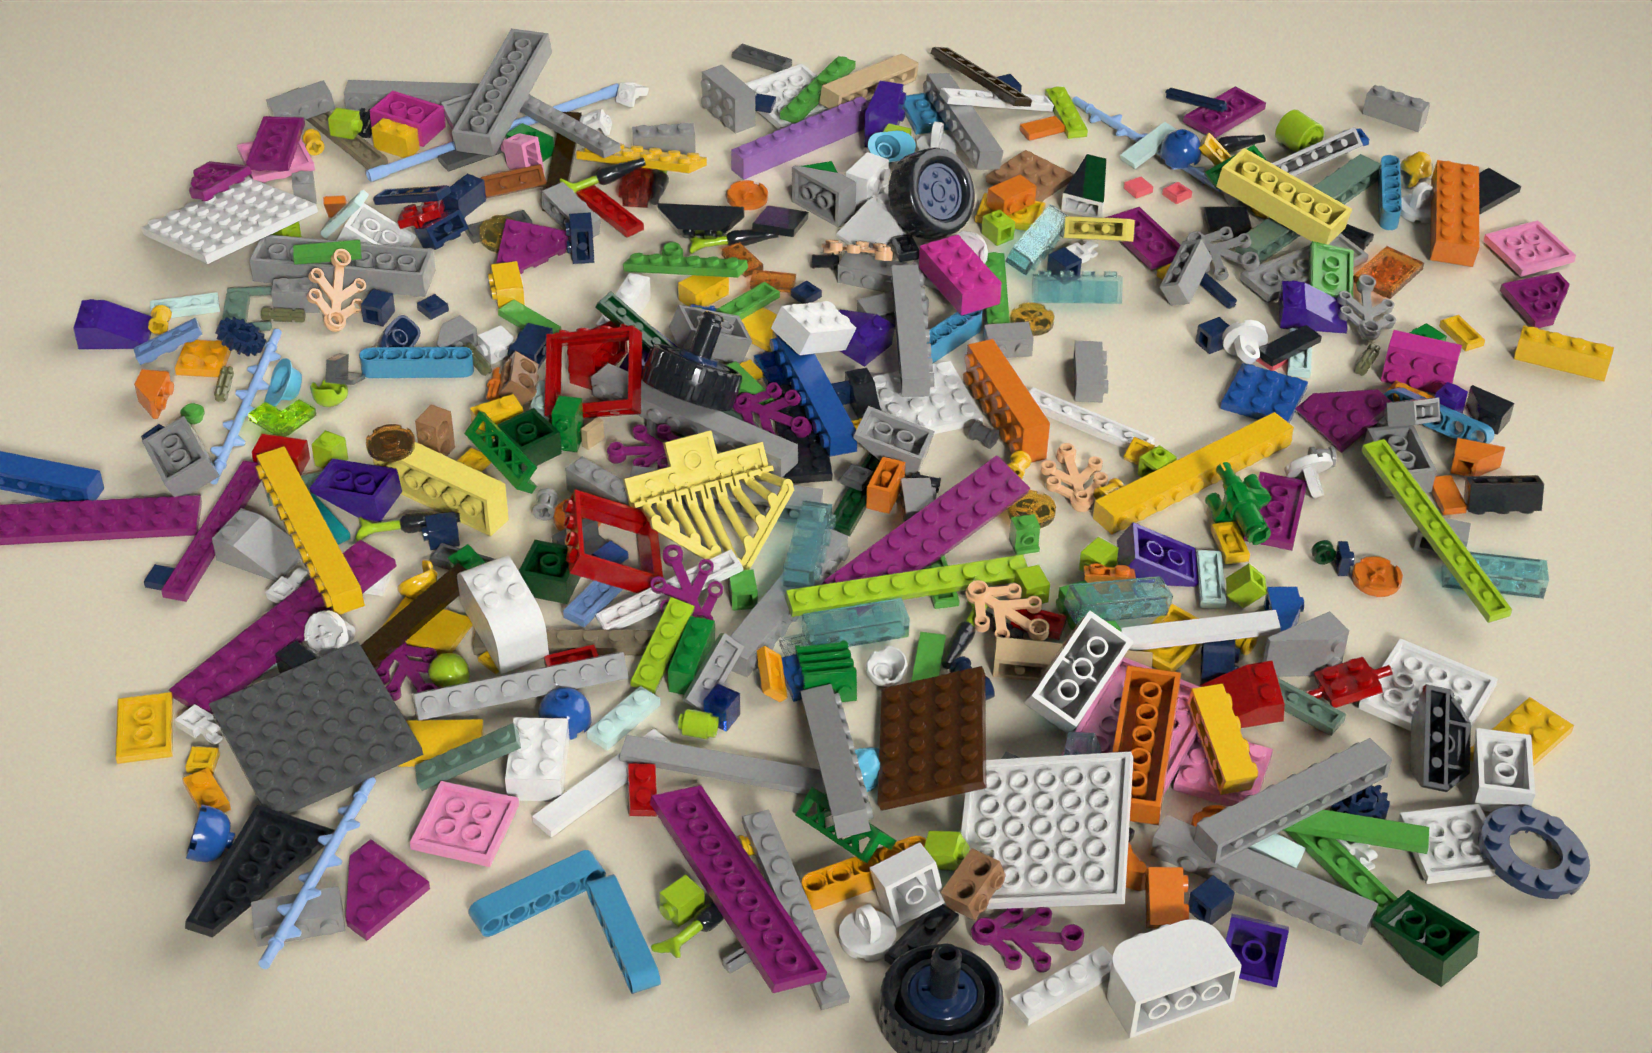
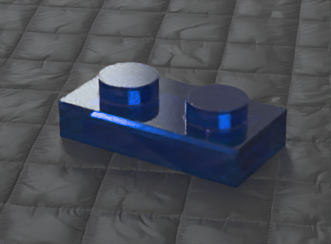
[754,352,790,386]

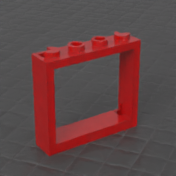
[545,324,642,420]
[563,489,663,593]

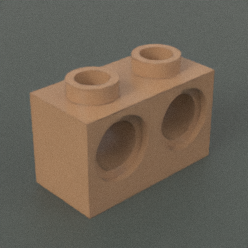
[498,351,539,407]
[415,405,455,456]
[940,848,1006,921]

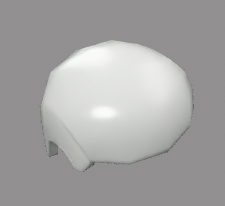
[866,646,907,687]

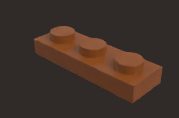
[481,164,547,199]

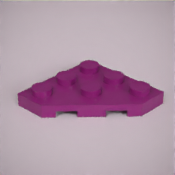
[189,161,252,201]
[496,219,569,274]
[1500,272,1570,328]
[1295,389,1392,453]
[346,839,430,941]

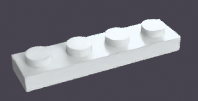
[1010,946,1113,1026]

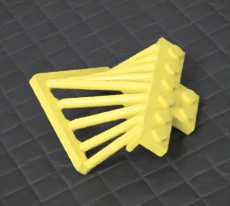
[623,431,794,570]

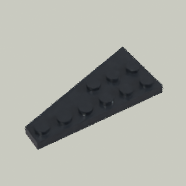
[185,805,335,938]

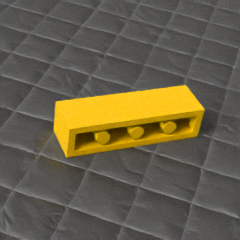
[1514,325,1614,381]
[1187,684,1258,795]

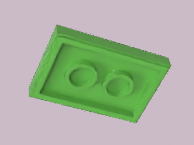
[1309,241,1354,299]

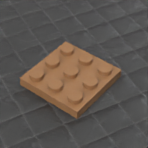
[986,150,1074,202]

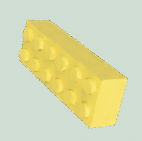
[1216,148,1352,245]
[373,431,509,537]

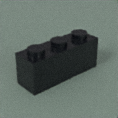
[1464,475,1544,515]

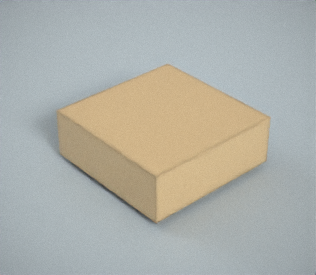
[581,417,604,450]

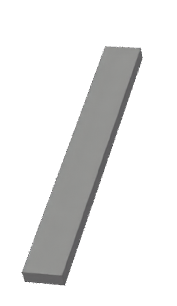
[620,735,826,795]

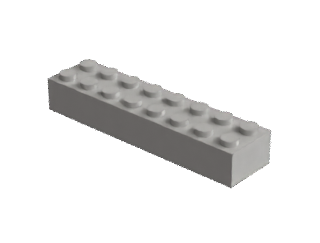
[452,28,552,156]
[250,235,436,297]

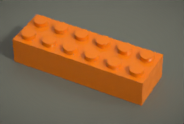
[1430,160,1480,267]
[963,339,1050,463]
[1112,665,1181,825]

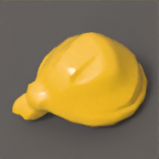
[1400,151,1433,188]
[397,560,438,600]

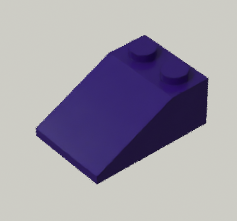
[864,80,906,148]
[1279,280,1348,334]
[73,299,152,350]
[839,309,895,367]
[309,458,402,522]
[1117,522,1199,587]

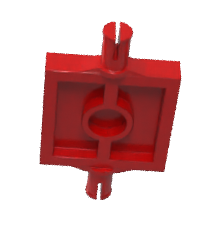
[397,199,445,229]
[1306,657,1393,708]

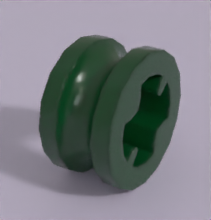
[1311,540,1336,565]

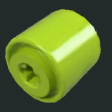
[1275,109,1324,153]

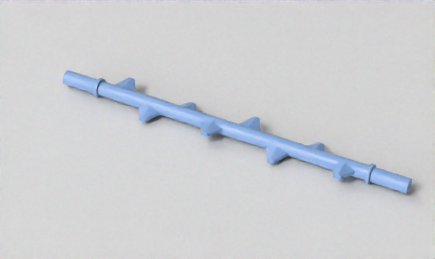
[1072,96,1222,192]
[210,329,282,484]
[258,777,376,969]

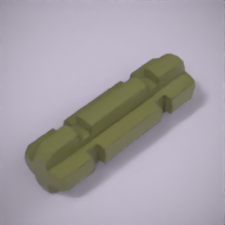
[261,308,306,323]
[462,343,492,376]
[1354,343,1381,376]
[214,366,234,402]

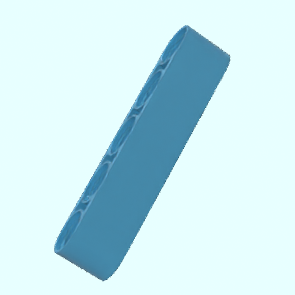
[1378,155,1402,230]
[927,310,983,363]
[359,347,474,378]
[1384,387,1494,444]
[468,850,606,937]
[586,874,661,994]

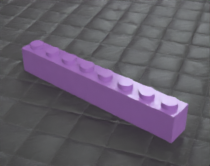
[731,96,870,180]

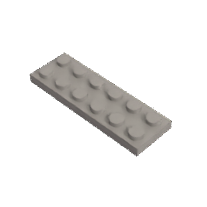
[1240,233,1369,302]

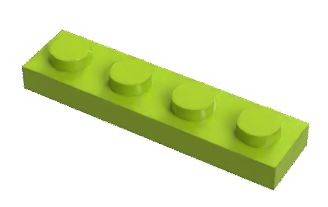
[1045,86,1088,139]
[630,597,695,695]

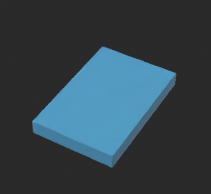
[902,93,949,135]

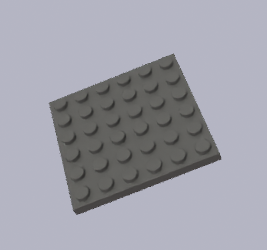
[209,641,423,815]

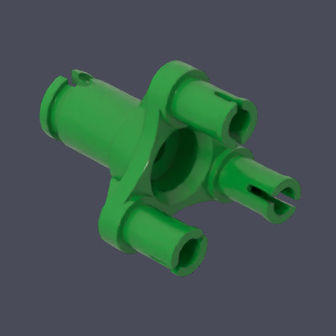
[1205,462,1271,545]

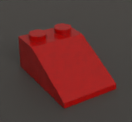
[567,321,628,390]
[1199,660,1285,728]

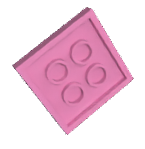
[237,138,315,183]
[1484,220,1576,277]
[1173,734,1273,806]
[410,781,519,867]

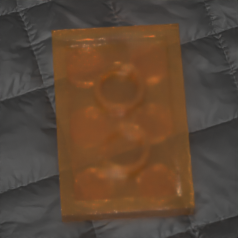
[1353,246,1424,299]

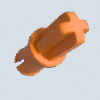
[486,367,502,401]

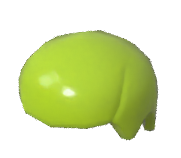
[310,380,348,407]
[428,653,470,687]

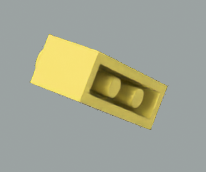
[1064,216,1135,242]

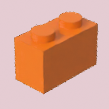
[987,174,1037,216]
[866,457,906,514]
[1145,867,1189,928]

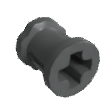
[968,420,999,449]

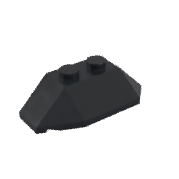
[657,203,745,239]
[1410,684,1471,792]

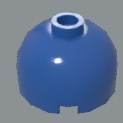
[1160,129,1201,169]
[538,687,592,740]
[186,804,235,863]

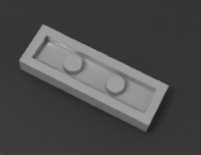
[682,633,744,712]

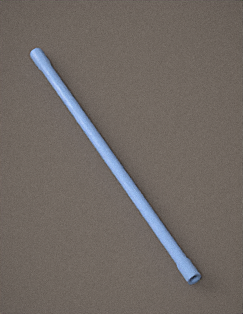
[366,83,619,182]

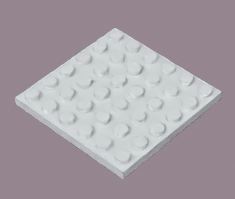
[141,177,318,264]
[961,752,1133,909]

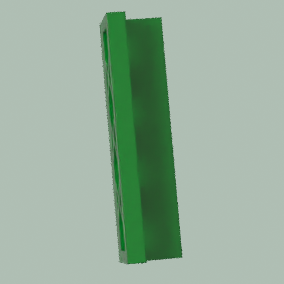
[464,411,537,494]
[795,787,897,864]

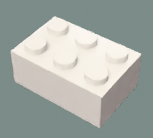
[771,301,856,355]
[505,717,570,801]

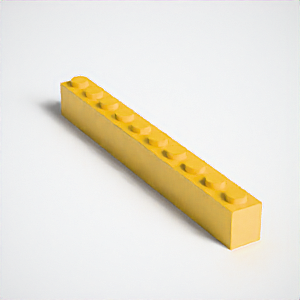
[1093,412,1294,535]
[255,447,365,615]

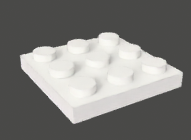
[1398,804,1497,884]

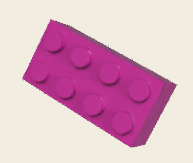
[919,235,1002,316]

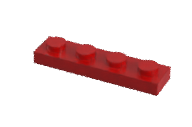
[577,185,644,237]

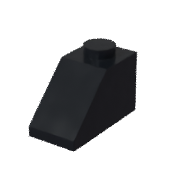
[845,367,881,419]
[1466,385,1515,435]

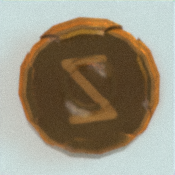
[366,424,415,462]

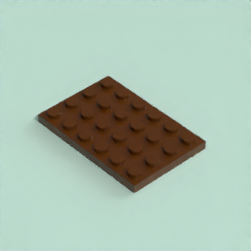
[878,666,987,811]

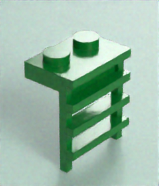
[795,640,857,702]

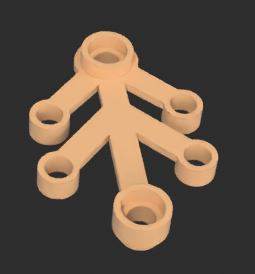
[821,239,893,261]
[306,249,366,332]
[1041,443,1108,512]
[965,580,1049,642]

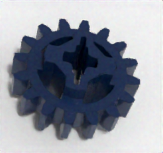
[215,317,266,356]
[1330,785,1390,820]

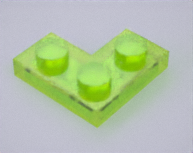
[248,399,317,437]

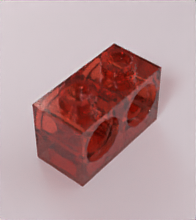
[619,167,653,208]

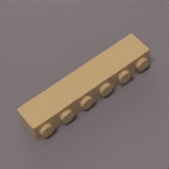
[820,53,919,109]
[993,637,1153,681]

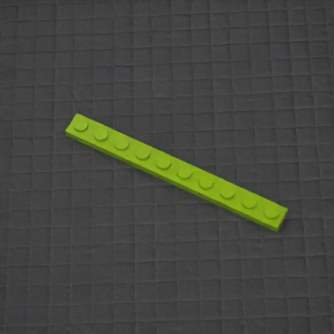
[1362,439,1512,623]
[785,555,1028,617]

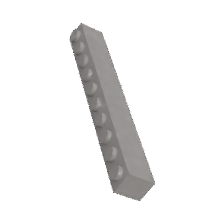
[591,363,798,477]

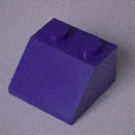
[1226,913,1289,988]

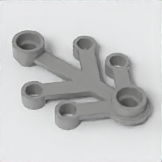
[1186,227,1260,281]
[1337,274,1396,340]

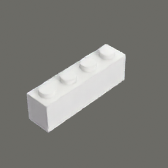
[596,273,651,327]

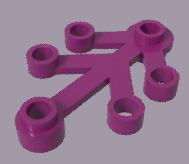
[733,382,812,438]
[607,424,679,469]
[651,544,723,620]
[375,642,438,701]
[971,907,1084,972]

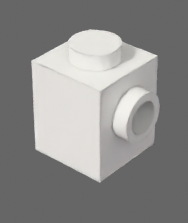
[477,325,514,364]

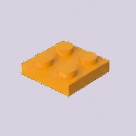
[175,340,231,377]

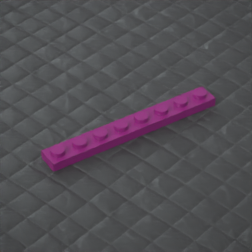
[161,460,262,602]

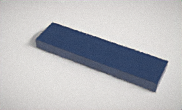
[373,185,451,205]

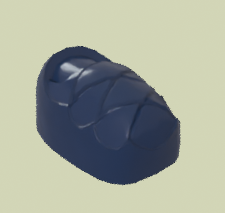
[377,315,421,347]

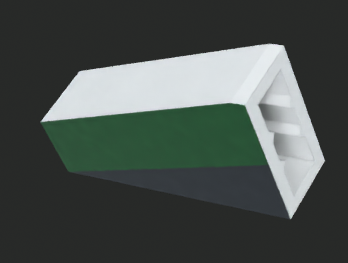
[1061,154,1106,218]

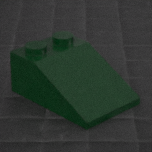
[1372,890,1480,987]

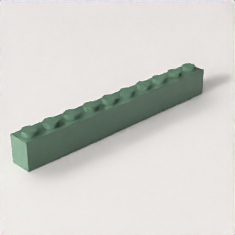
[1235,154,1381,265]

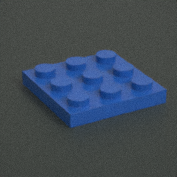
[1220,363,1308,423]

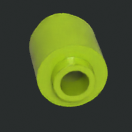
[678,709,719,740]

